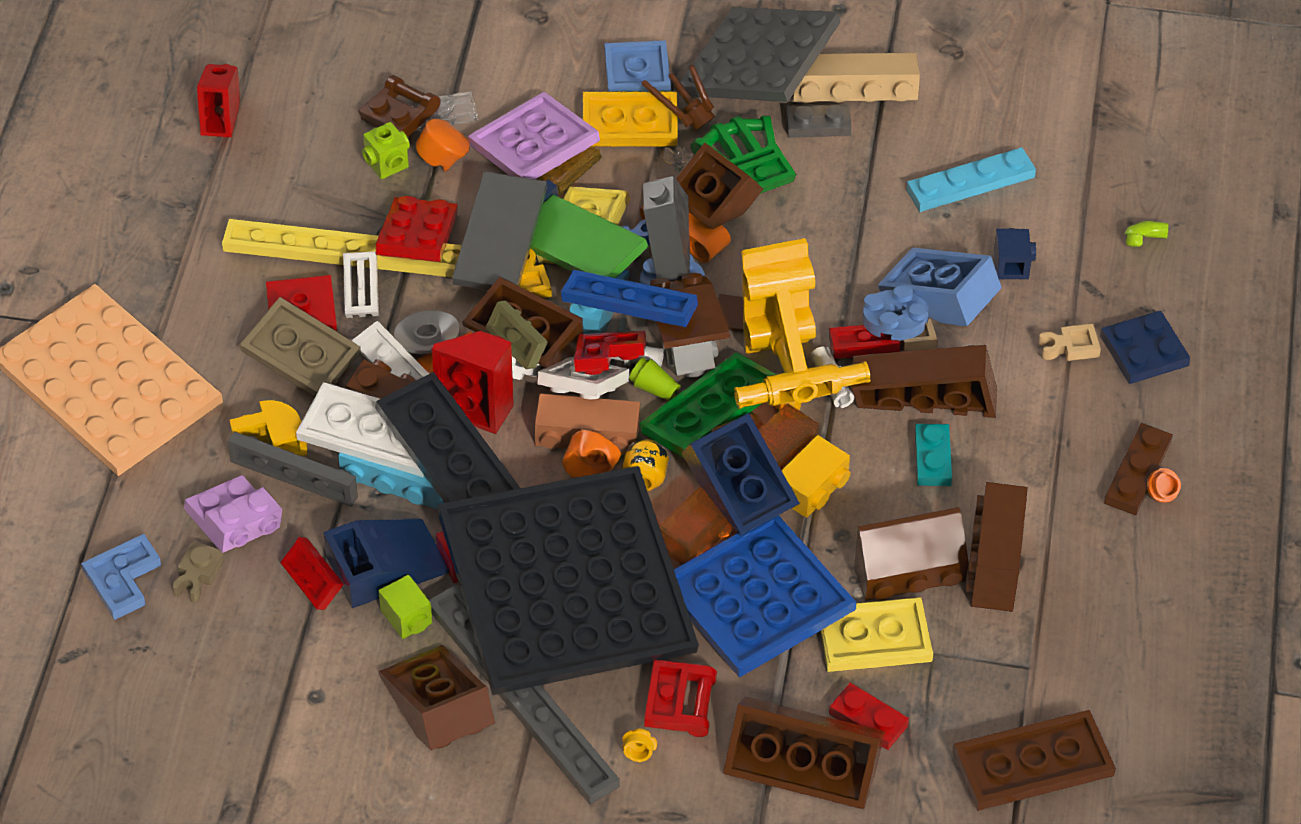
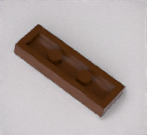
[1104,423,1173,516]

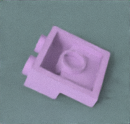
[184,475,282,553]

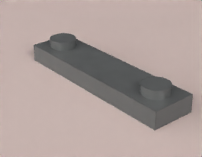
[228,432,358,507]

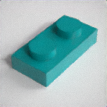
[915,424,952,486]

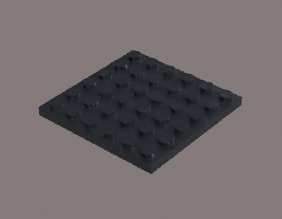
[437,466,699,695]

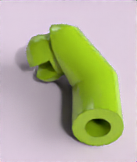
[1125,221,1169,247]

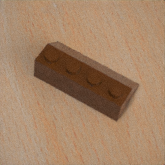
[723,697,885,809]

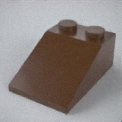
[646,273,730,349]
[379,645,495,750]

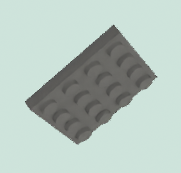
[681,7,841,102]

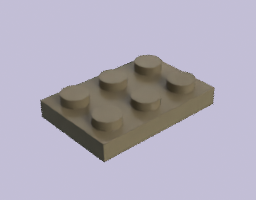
[240,297,361,397]

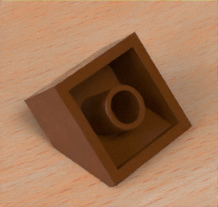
[676,143,763,229]

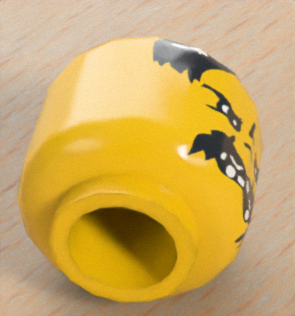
[622,439,669,491]

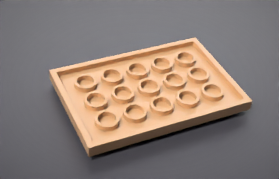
[0,284,223,476]

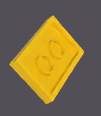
[583,92,678,147]

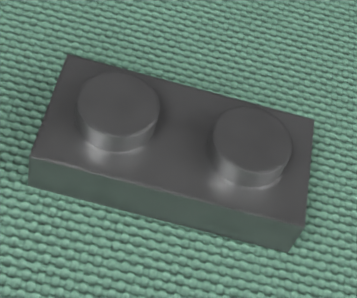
[786,104,852,138]

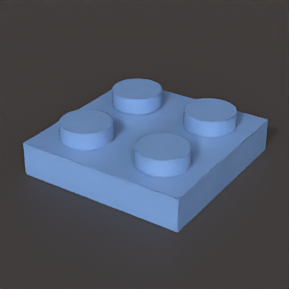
[604,40,671,92]

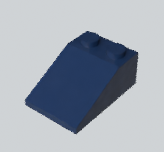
[682,413,800,536]

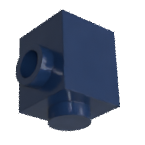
[994,228,1036,280]

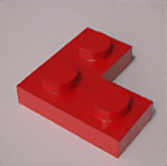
[574,331,646,375]

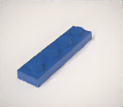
[561,270,698,327]

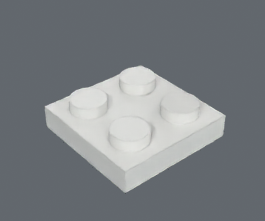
[538,357,629,399]

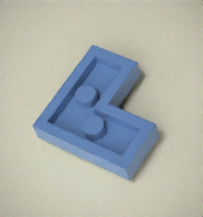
[81,534,161,620]

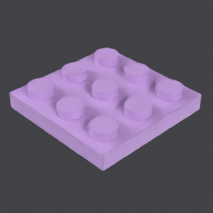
[468,92,600,180]

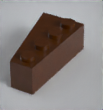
[851,345,997,418]

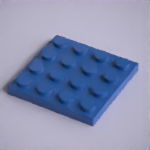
[674,515,856,678]

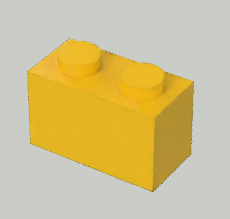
[782,435,851,518]

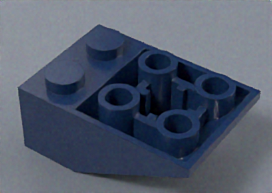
[323,519,449,608]

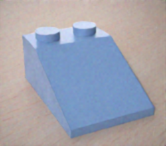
[878,247,1002,326]

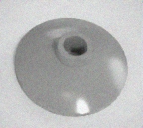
[394,310,460,354]

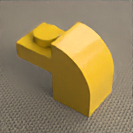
[229,400,308,456]

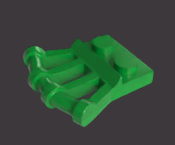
[690,115,797,194]

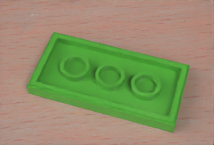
[530,195,648,278]

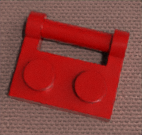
[644,660,717,737]

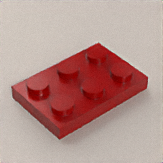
[376,196,458,262]

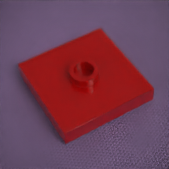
[266,275,337,332]

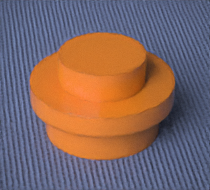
[1147,468,1181,503]

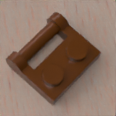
[358,75,441,137]

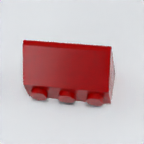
[431,331,514,434]

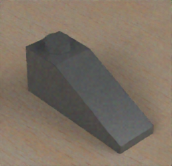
[643,176,690,281]

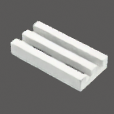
[343,251,379,318]

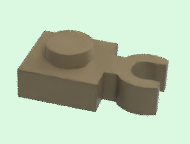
[173,541,225,602]

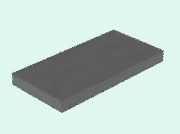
[452,171,547,290]

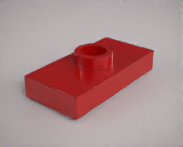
[280,537,344,610]

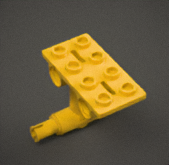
[734,238,870,409]

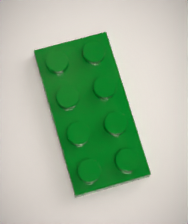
[639,352,777,458]

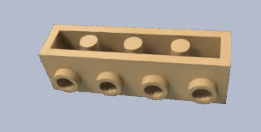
[793,53,920,103]

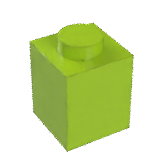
[379,575,432,639]

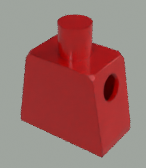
[197,64,240,138]

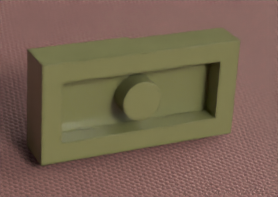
[485,301,548,370]

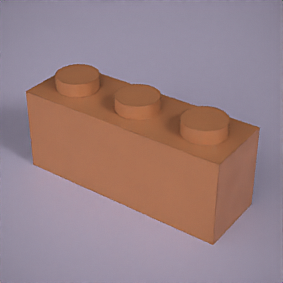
[535,394,641,454]

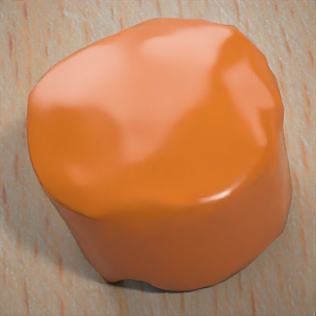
[416,119,470,171]
[562,430,621,478]

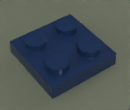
[1100,310,1190,384]

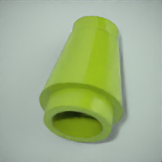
[629,357,681,401]

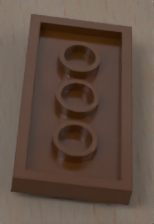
[953,710,1116,811]

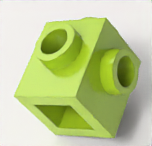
[362,122,410,180]

